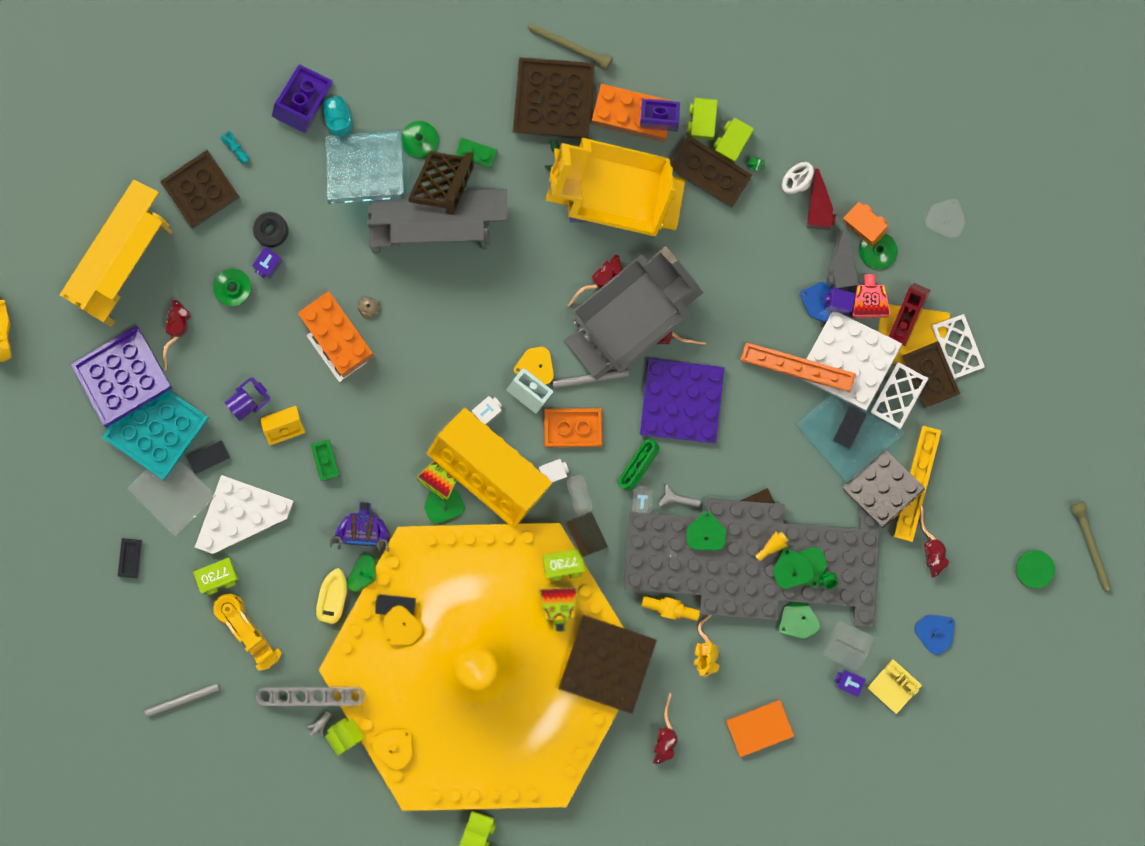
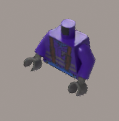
[330,502,390,553]

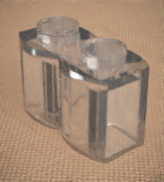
[567,475,593,516]

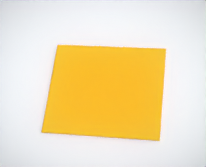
[878,304,950,366]

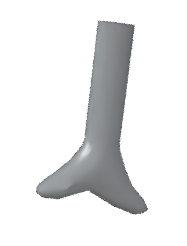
[659,484,701,508]

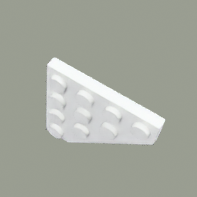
[195,475,294,554]

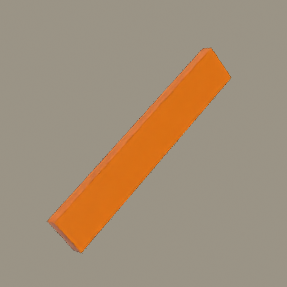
[741,342,856,393]

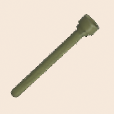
[528,24,613,71]
[1070,502,1111,592]

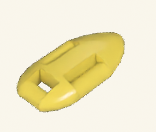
[316,568,347,624]

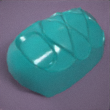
[323,96,353,137]

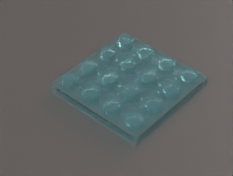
[325,130,404,204]
[796,394,905,483]

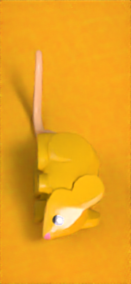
[694,615,720,677]

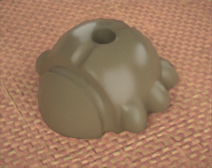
[357,296,381,319]

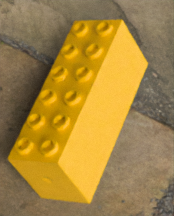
[426,407,553,528]

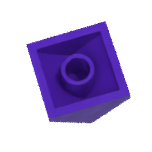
[640,99,680,132]

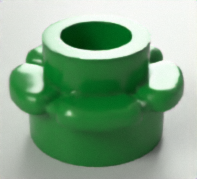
[747,157,766,171]
[820,572,839,590]

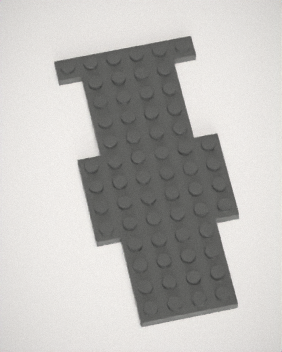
[624,499,879,627]

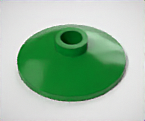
[401,121,439,158]
[859,234,898,270]
[213,268,251,306]

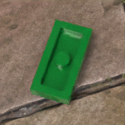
[455,137,497,169]
[311,439,340,482]

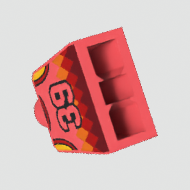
[852,274,890,318]

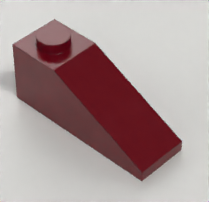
[806,168,836,230]
[889,283,931,346]

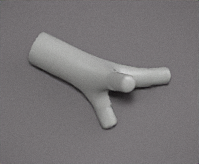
[307,711,332,737]

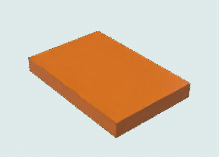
[544,408,602,448]
[726,700,794,757]

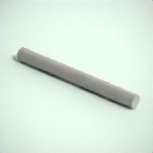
[553,369,629,389]
[145,683,220,717]

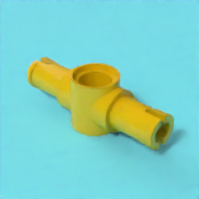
[641,596,700,621]

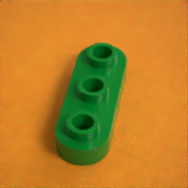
[618,439,660,491]

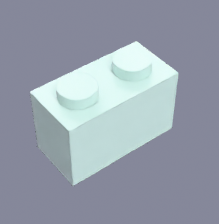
[506,368,554,414]

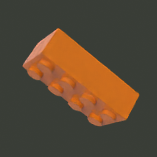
[592,84,671,143]
[298,291,375,378]

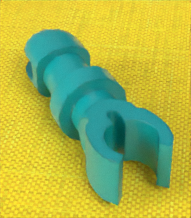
[220,130,249,164]

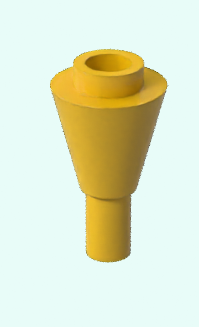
[755,531,789,561]

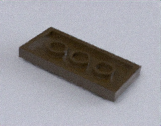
[670,135,753,208]

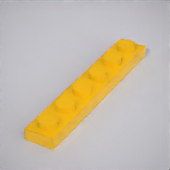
[893,426,941,542]

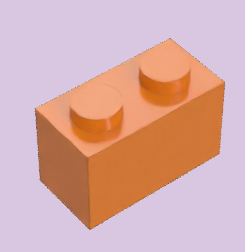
[843,202,888,248]

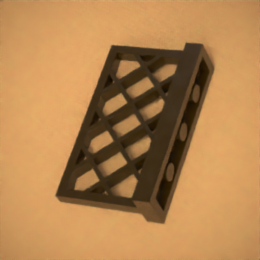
[409,151,474,215]

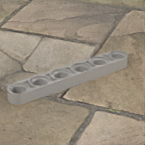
[256,687,366,706]

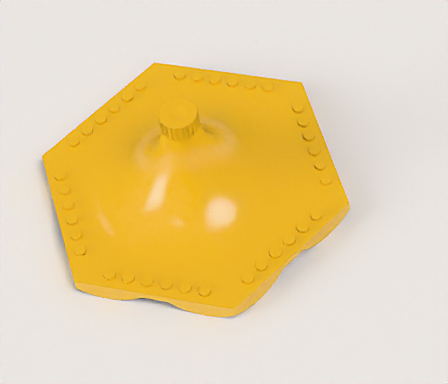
[319,523,623,811]

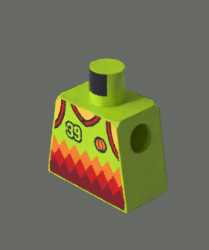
[417,461,457,502]
[539,587,577,632]

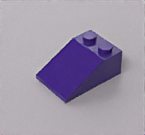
[272,64,333,134]

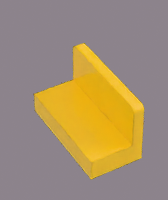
[261,406,306,446]

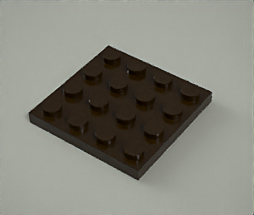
[513,57,595,139]
[558,615,657,714]

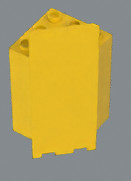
[545,138,685,237]
[60,179,173,327]

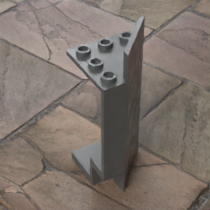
[367,189,507,253]
[564,246,703,380]

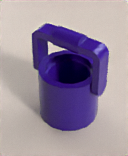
[224,377,270,421]

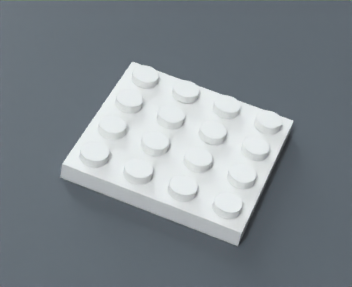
[802,312,902,412]

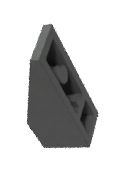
[826,229,858,290]

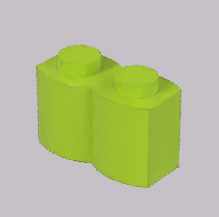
[325,718,365,756]
[459,810,496,846]

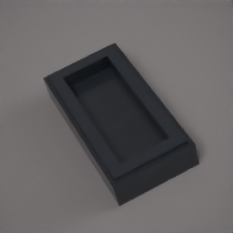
[833,406,867,449]
[187,440,230,474]
[118,538,142,578]
[375,594,416,616]

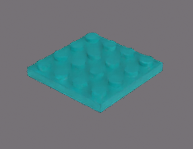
[102,390,210,481]

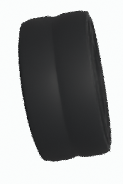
[253,212,289,248]

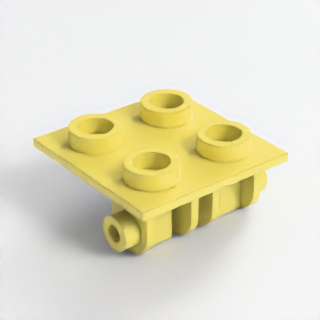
[867,659,922,714]

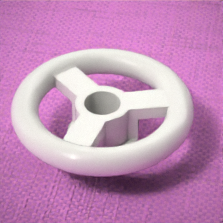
[782,162,814,194]

